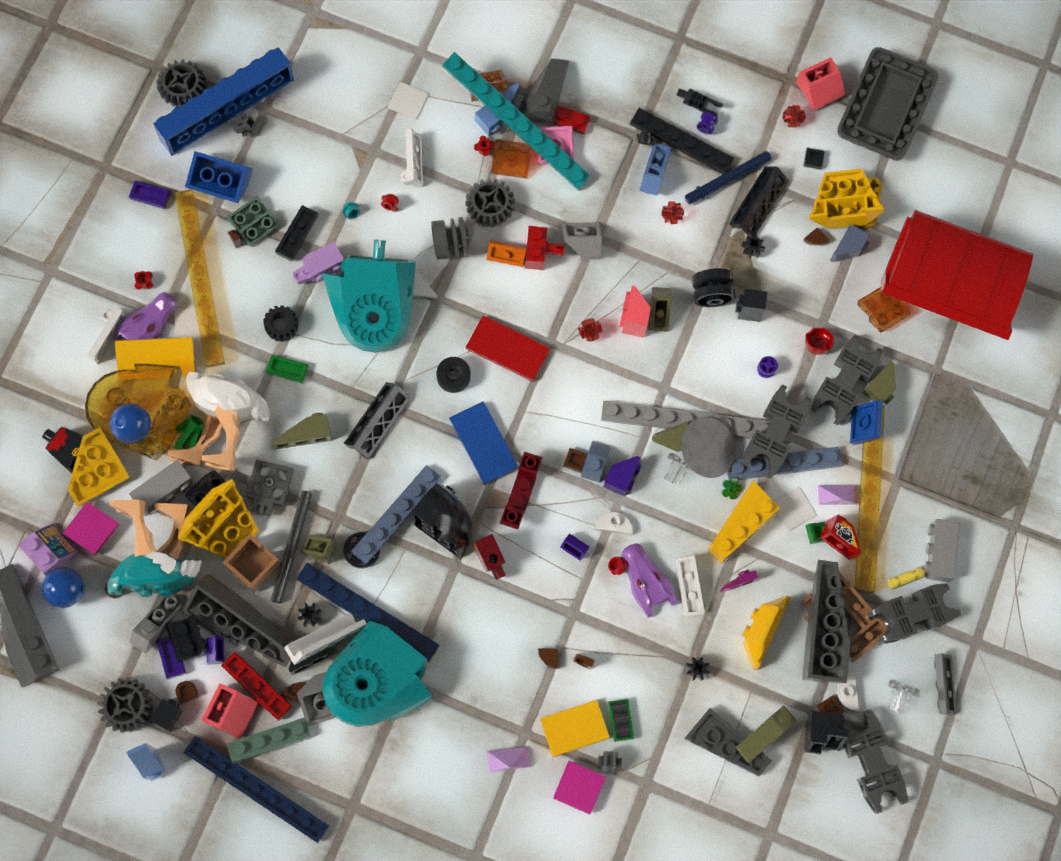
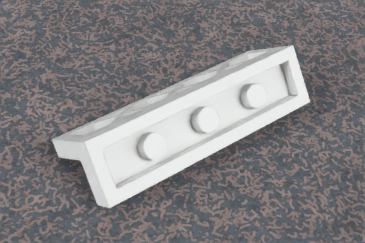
[284,613,367,665]

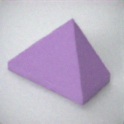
[818,485,858,505]
[487,747,529,772]

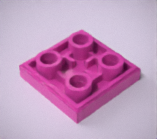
[63,502,119,556]
[553,761,606,815]

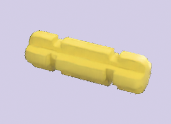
[887,567,925,589]

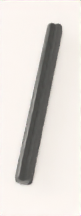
[271,491,312,604]

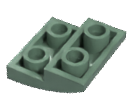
[226,196,280,247]

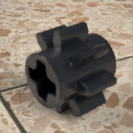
[741,235,765,259]
[298,603,322,627]
[685,657,710,681]

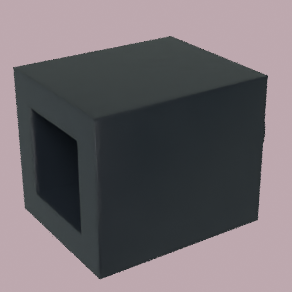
[150,699,183,732]

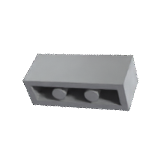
[129,460,194,516]
[924,519,959,583]

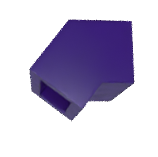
[560,533,590,561]
[206,636,225,665]

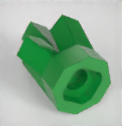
[174,414,206,450]

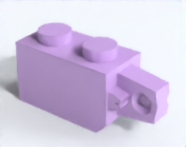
[292,241,344,285]

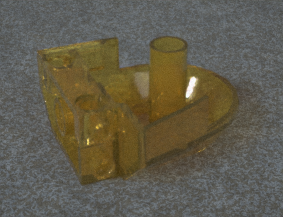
[85,364,192,461]

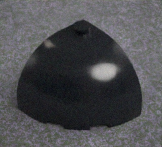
[411,483,472,559]

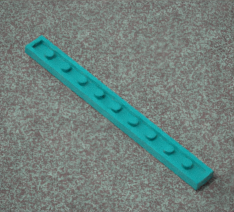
[442,52,590,190]

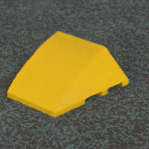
[809,168,884,229]
[178,479,259,558]

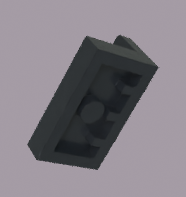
[166,614,206,663]

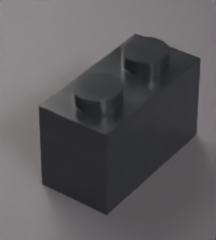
[735,289,767,322]

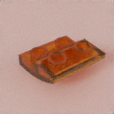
[857,287,911,333]

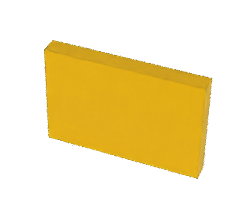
[540,700,610,758]

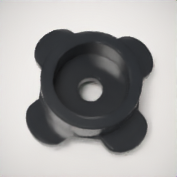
[636,132,655,145]

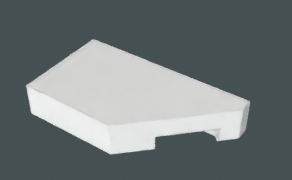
[413,271,437,300]

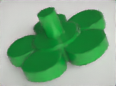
[722,477,742,500]

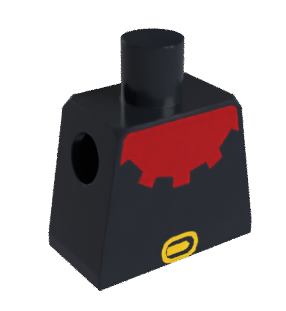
[42,427,83,473]

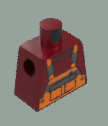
[472,534,506,580]

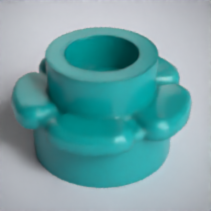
[342,202,360,219]

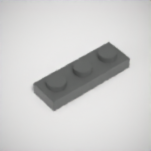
[934,653,957,715]

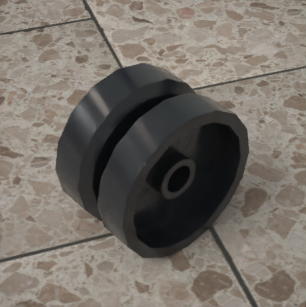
[692,268,736,308]

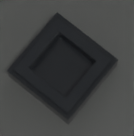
[803,148,825,170]

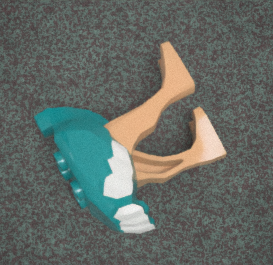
[107,500,202,597]

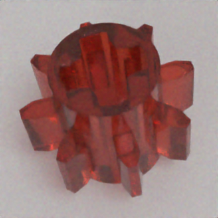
[783,105,805,128]
[661,201,684,225]
[578,318,603,341]

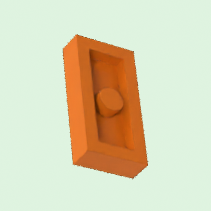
[487,240,527,267]

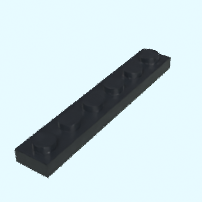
[630,108,735,174]

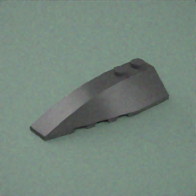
[802,560,850,683]
[0,564,60,688]
[182,573,291,667]

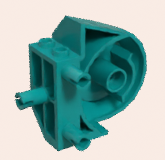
[322,239,416,353]

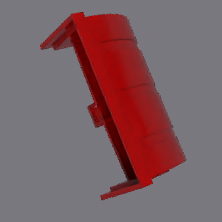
[881,210,1034,340]

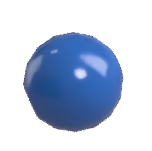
[110,403,151,444]
[42,567,85,608]

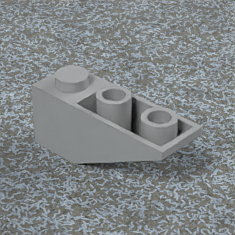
[130,593,185,654]

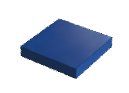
[850,400,883,445]

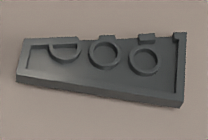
[684,708,772,777]

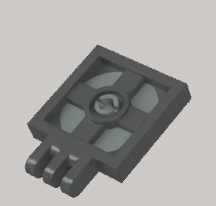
[245,459,294,517]

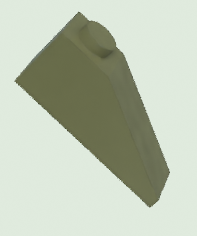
[271,413,331,450]
[735,705,797,763]

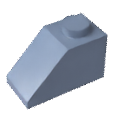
[830,224,870,262]
[581,441,610,483]

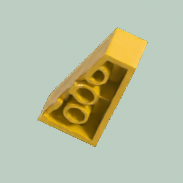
[708,481,780,564]

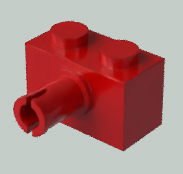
[525,226,565,270]

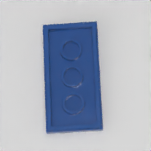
[449,401,518,485]

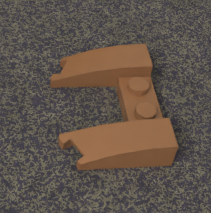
[801,573,886,663]

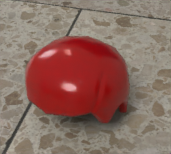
[805,328,834,355]

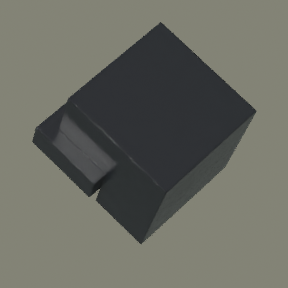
[805,711,849,755]

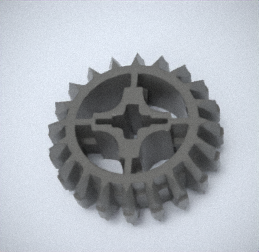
[156,59,207,107]
[465,178,515,228]
[97,678,153,733]

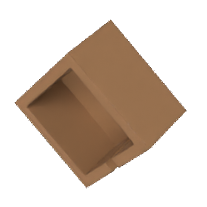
[222,534,281,593]

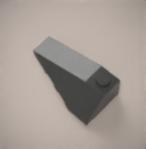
[519,58,569,123]

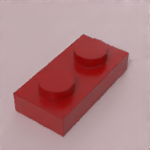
[551,105,590,135]

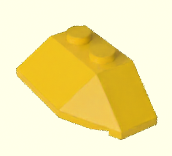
[742,596,791,670]

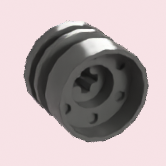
[431,217,470,260]

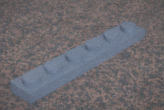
[727,447,842,481]
[351,465,441,565]

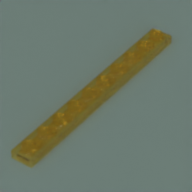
[174,189,225,368]
[854,405,885,593]

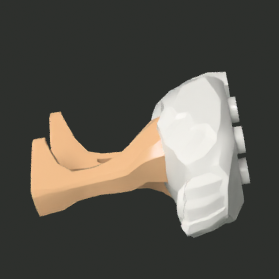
[167,371,270,471]

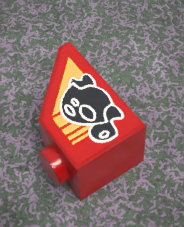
[819,514,862,560]

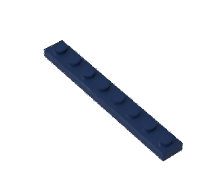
[296,563,440,662]
[183,736,329,843]

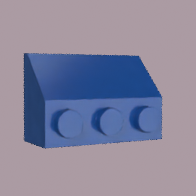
[185,151,253,203]

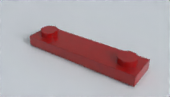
[221,652,293,721]

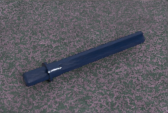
[684,151,772,205]

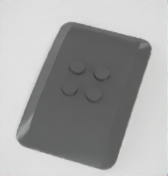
[837,47,938,161]

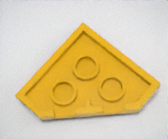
[68,427,130,507]

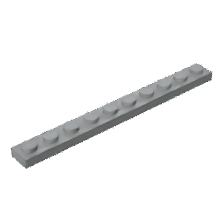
[601,401,792,444]

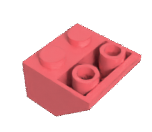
[796,57,845,111]
[619,286,651,338]
[201,683,259,739]

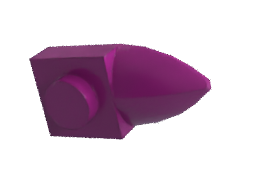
[720,570,758,593]

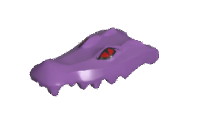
[112,292,178,341]
[622,543,677,618]

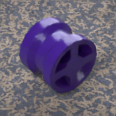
[696,112,718,135]
[757,356,778,378]

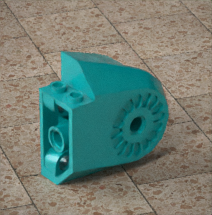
[322,621,432,727]

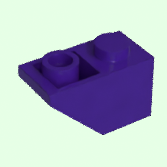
[603,456,642,496]

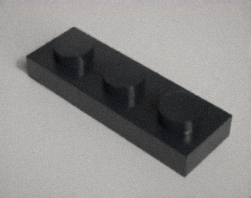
[275,205,319,262]

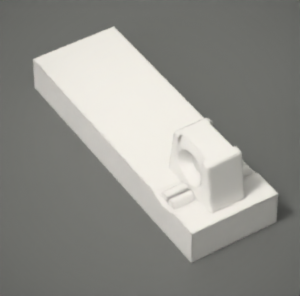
[401,129,423,187]
[87,307,126,364]
[674,555,705,617]

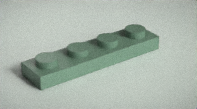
[226,718,311,764]

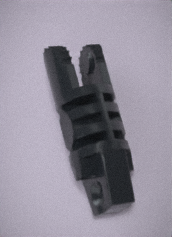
[676,88,723,117]

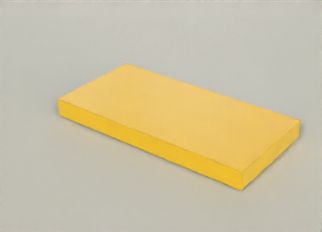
[115,337,196,379]

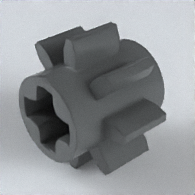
[233,112,256,137]
[597,751,622,773]

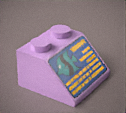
[18,523,79,575]

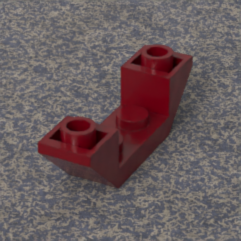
[500,451,543,530]

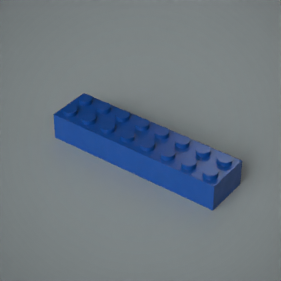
[153,47,294,156]

